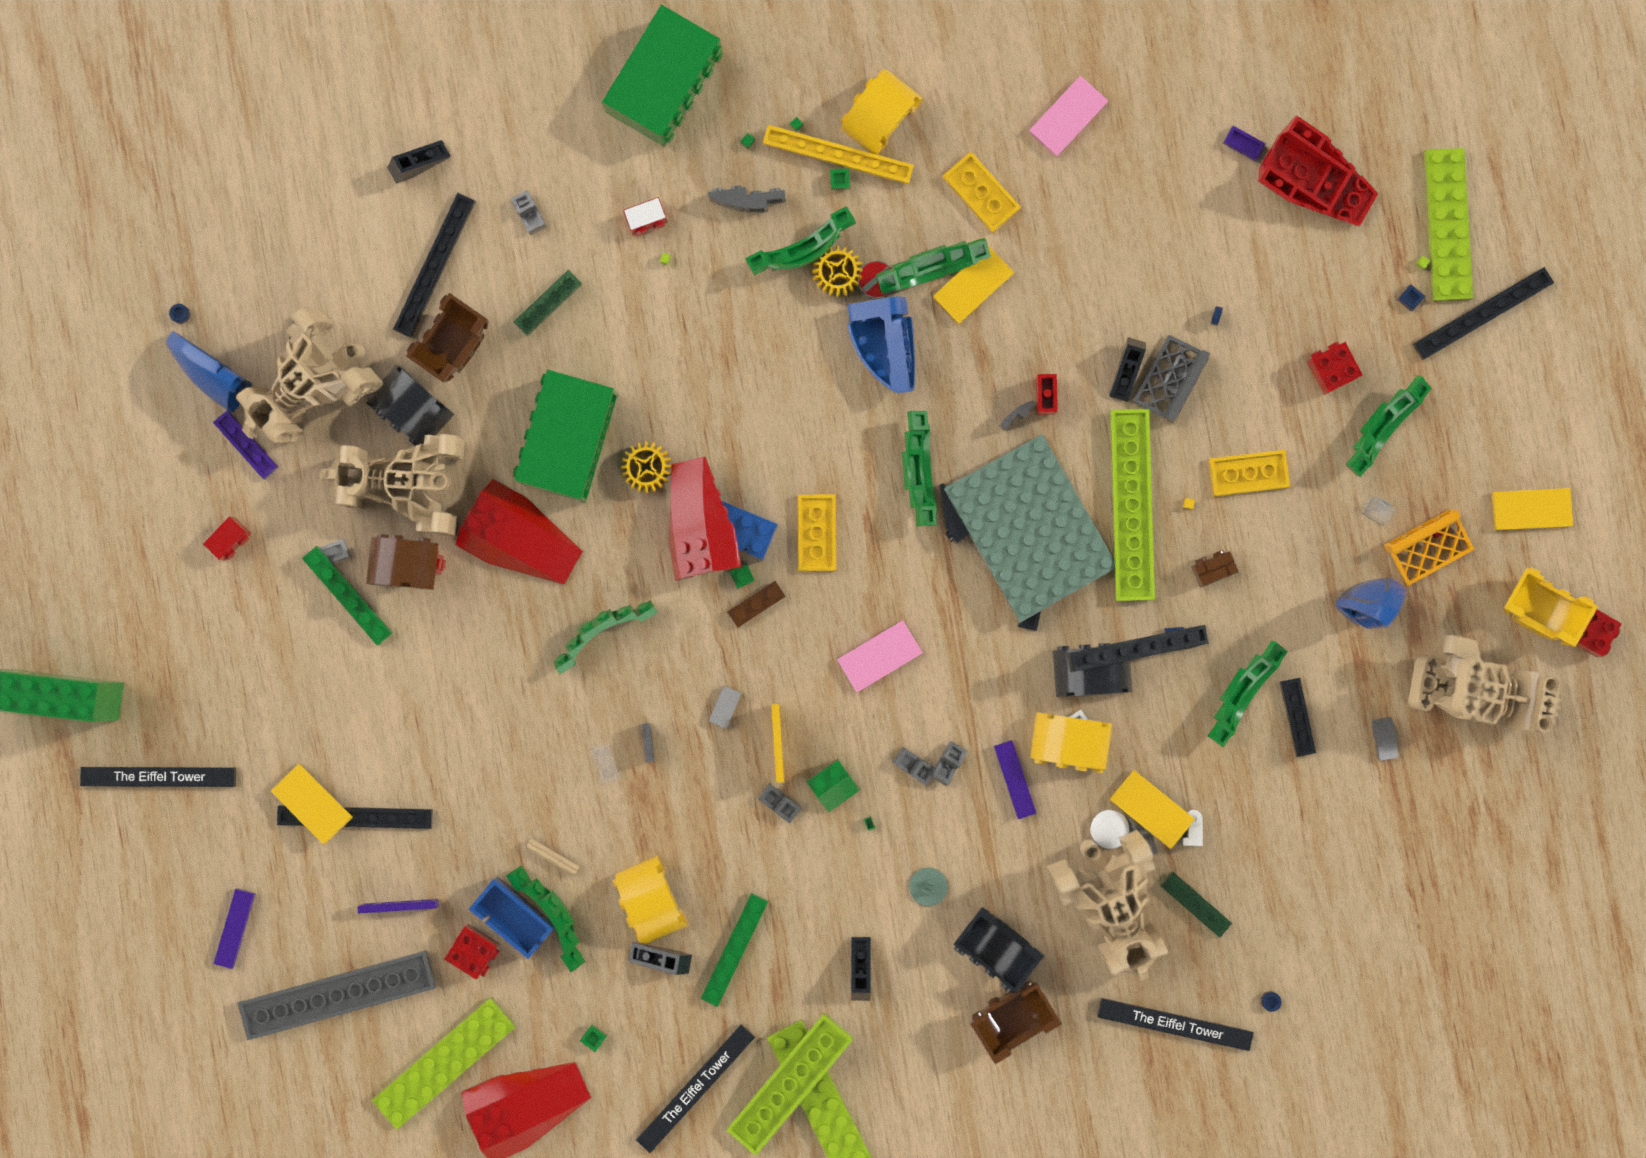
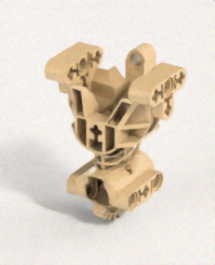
[236,307,383,443]
[319,434,465,536]
[1408,635,1562,733]
[1046,830,1168,981]

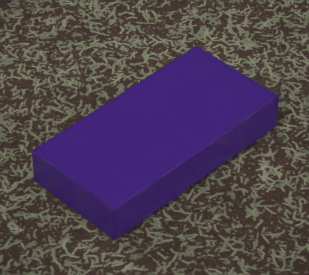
[1222,126,1266,162]

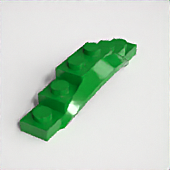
[745,206,856,276]
[876,237,991,294]
[1346,375,1432,477]
[901,411,937,527]
[553,600,658,674]
[1207,640,1288,748]
[506,866,586,972]

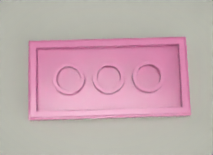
[1029,76,1108,158]
[837,620,922,692]

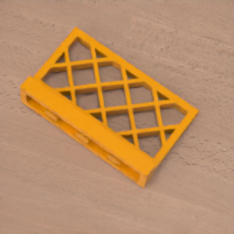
[1384,509,1475,586]

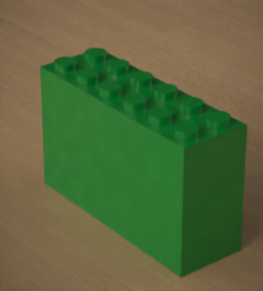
[602,4,723,147]
[513,369,618,503]
[0,669,124,722]

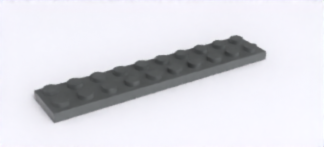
[238,950,437,1040]

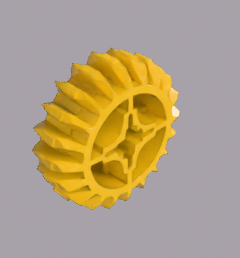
[812,245,863,297]
[621,441,672,493]

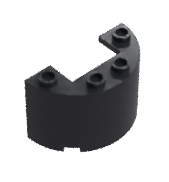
[366,364,454,446]
[1053,643,1133,697]
[953,907,1044,994]

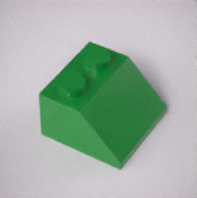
[806,759,860,812]

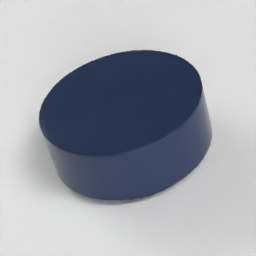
[169,304,190,324]
[1211,306,1223,326]
[1261,991,1282,1012]

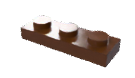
[727,581,786,628]

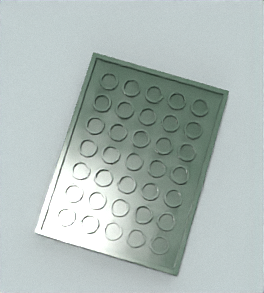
[944,434,1115,623]

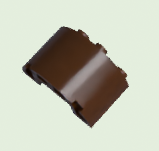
[406,293,489,383]
[366,534,439,590]
[970,980,1062,1065]

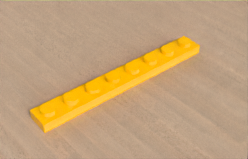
[763,125,914,185]

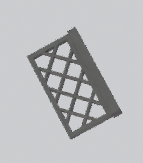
[1133,335,1210,424]

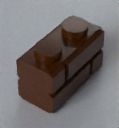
[1191,550,1239,587]

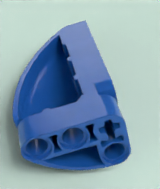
[166,331,252,413]

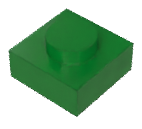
[830,169,850,190]
[730,564,755,589]
[580,1024,607,1052]

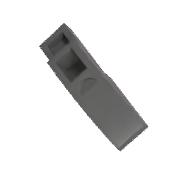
[708,185,786,213]

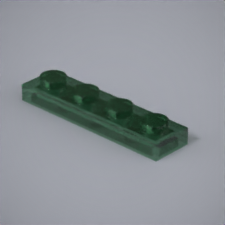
[513,269,582,337]
[1160,871,1232,938]

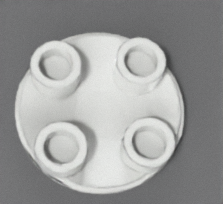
[1090,810,1129,849]

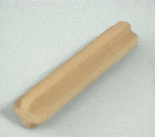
[526,839,579,875]

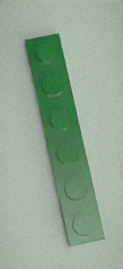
[302,546,393,646]
[700,893,769,1007]

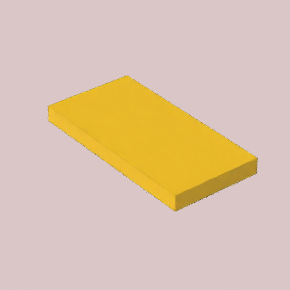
[942,151,1021,233]
[932,245,1014,325]
[1208,450,1290,497]
[1492,488,1573,530]
[798,494,836,571]
[771,703,785,783]
[271,764,353,845]
[1109,770,1195,849]

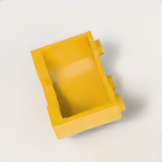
[840,69,924,155]
[1503,567,1598,647]
[1030,712,1113,773]
[613,855,689,945]

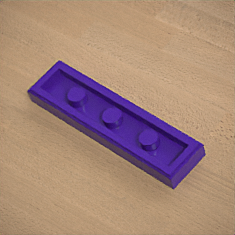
[213,410,279,480]
[994,740,1037,820]
[213,888,256,969]
[358,899,439,914]

